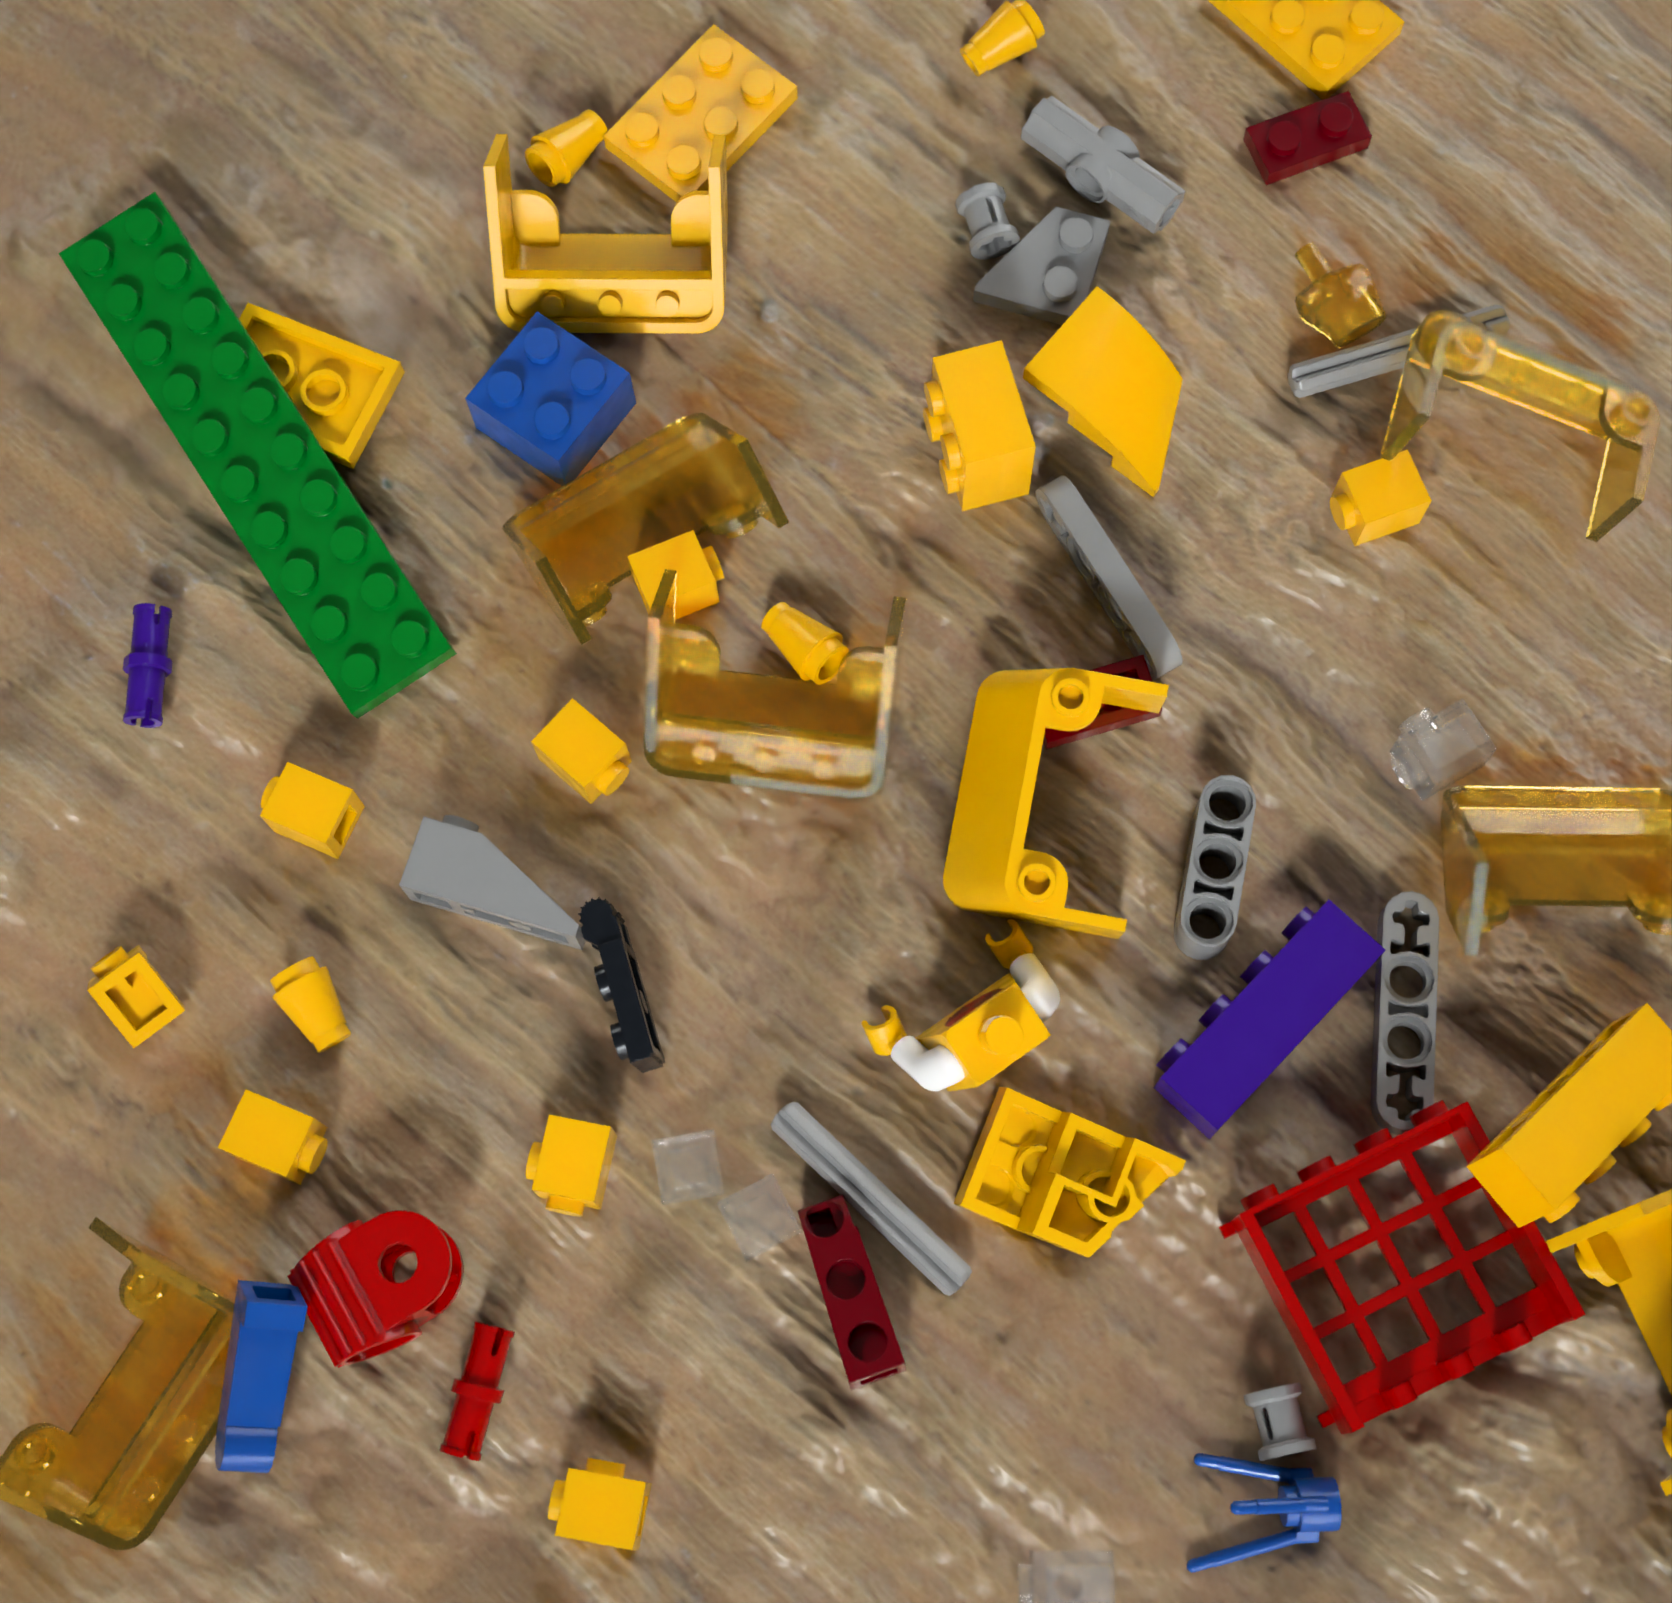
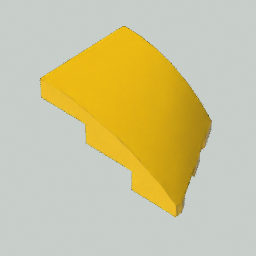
[1023,286,1183,497]
[953,1087,1186,1258]

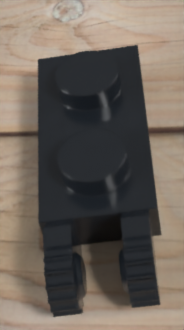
[579,897,665,1073]

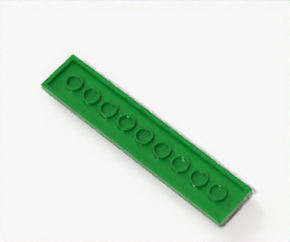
[59,192,457,719]

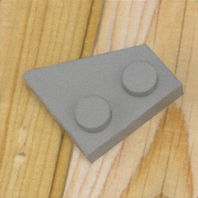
[973,207,1110,325]

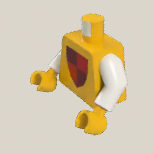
[862,919,1060,1092]

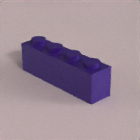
[1154,899,1386,1140]

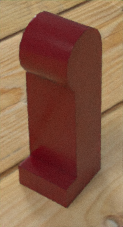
[797,1194,906,1391]

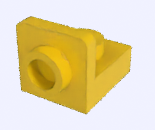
[87,945,185,1049]

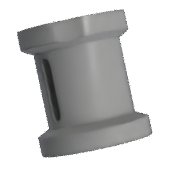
[955,182,1020,260]
[1244,1383,1317,1461]

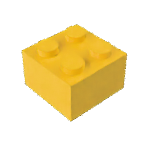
[923,340,1036,512]

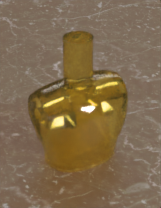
[1295,242,1387,348]

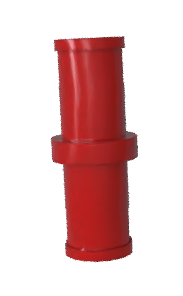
[439,1321,515,1461]

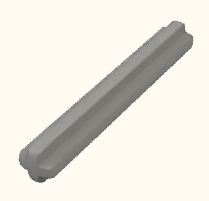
[1287,305,1510,398]
[771,1102,972,1296]

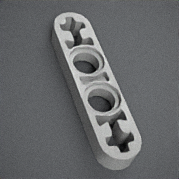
[1035,475,1183,680]
[1370,891,1439,1135]

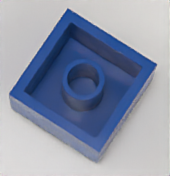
[465,312,636,489]

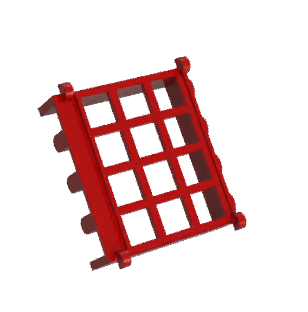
[1218,1100,1586,1435]

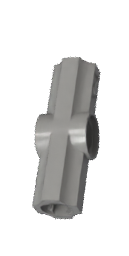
[1021,96,1185,234]

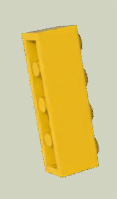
[1466,1003,1672,1228]

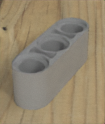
[1174,775,1256,960]

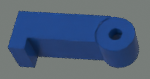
[215,1280,308,1473]

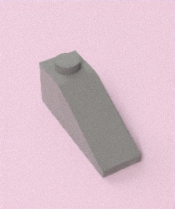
[399,815,586,950]

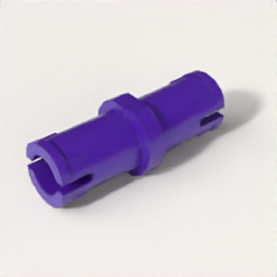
[123,603,173,728]

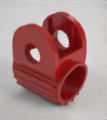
[287,1210,464,1368]

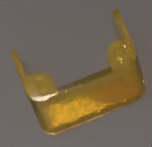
[1380,310,1660,542]
[502,413,789,645]
[644,569,906,799]
[1441,786,1672,955]
[0,1217,235,1551]

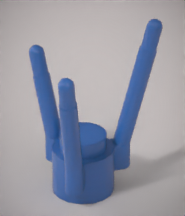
[1186,1453,1342,1573]

